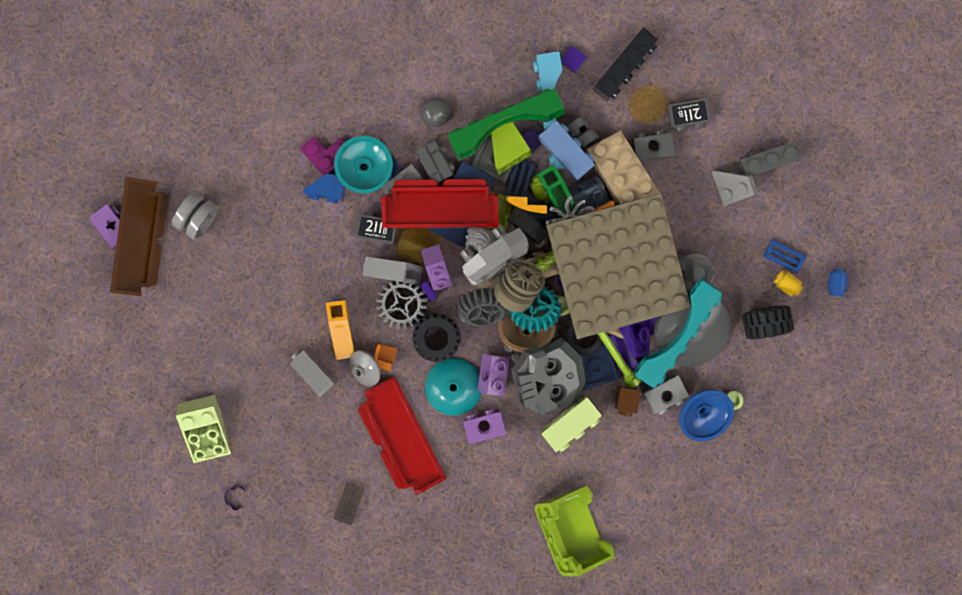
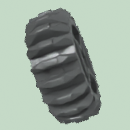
[457,286,510,329]

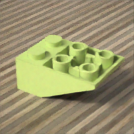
[176,395,231,463]

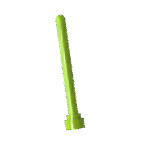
[598,332,641,388]

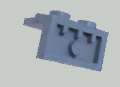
[567,174,609,211]

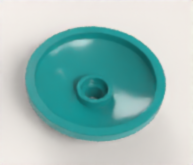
[334,136,393,194]
[425,358,481,416]

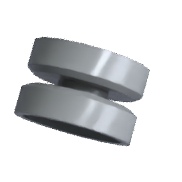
[172,191,219,241]

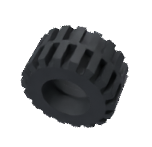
[742,305,795,340]
[412,314,461,362]

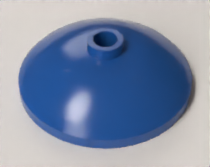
[679,389,734,441]

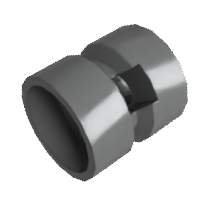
[566,115,599,149]

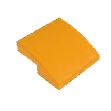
[505,196,547,213]

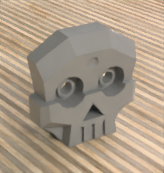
[460,225,529,286]

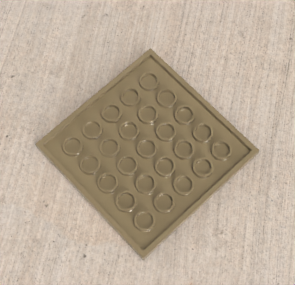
[546,193,691,339]

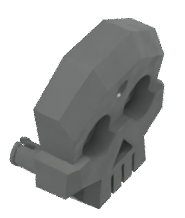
[511,338,586,416]

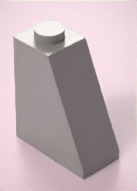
[363,257,424,285]
[290,350,337,397]

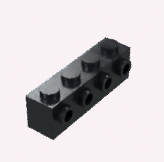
[593,27,658,102]

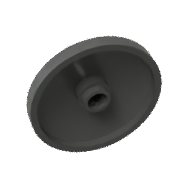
[655,292,731,366]

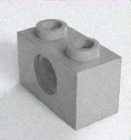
[642,375,689,415]

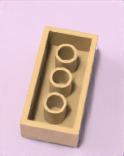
[587,131,659,205]

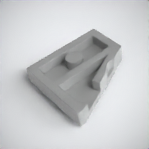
[712,170,758,206]

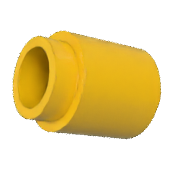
[773,269,803,297]

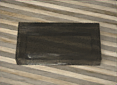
[333,482,365,525]

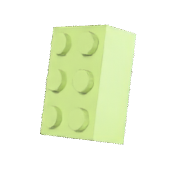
[540,395,602,452]

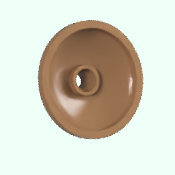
[498,305,556,353]

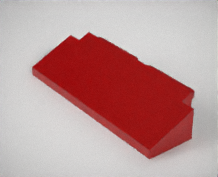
[381,179,499,228]
[358,376,447,494]

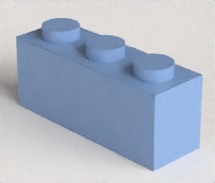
[538,121,595,182]

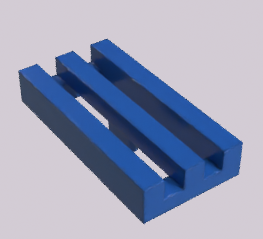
[763,239,807,274]

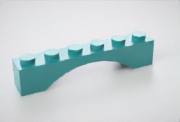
[634,277,722,389]

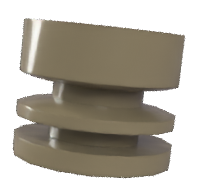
[494,260,545,312]

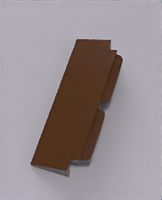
[110,177,168,297]

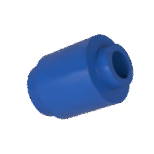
[827,269,849,297]

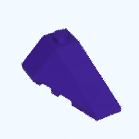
[619,320,650,358]

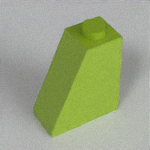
[491,122,531,175]

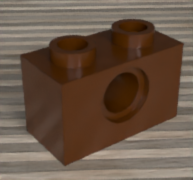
[614,386,641,417]

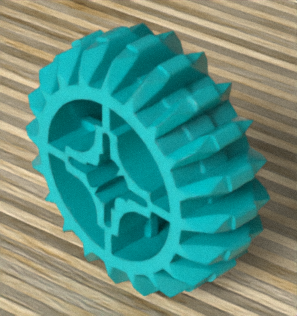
[509,286,561,333]

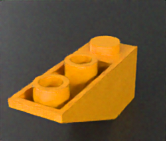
[326,300,355,360]

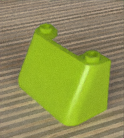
[535,485,615,576]

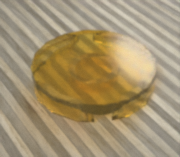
[629,86,667,124]

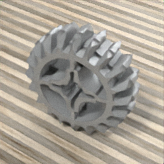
[376,280,428,329]

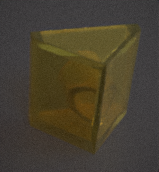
[395,228,443,268]

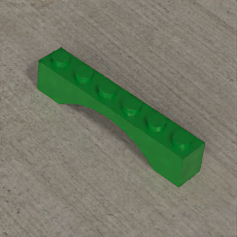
[448,88,565,161]
[536,165,579,218]

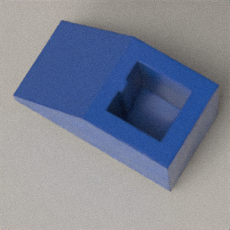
[303,174,345,204]

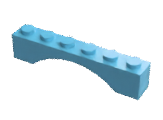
[533,51,564,170]

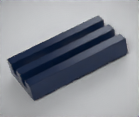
[506,161,535,196]

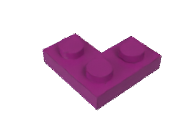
[299,136,345,176]

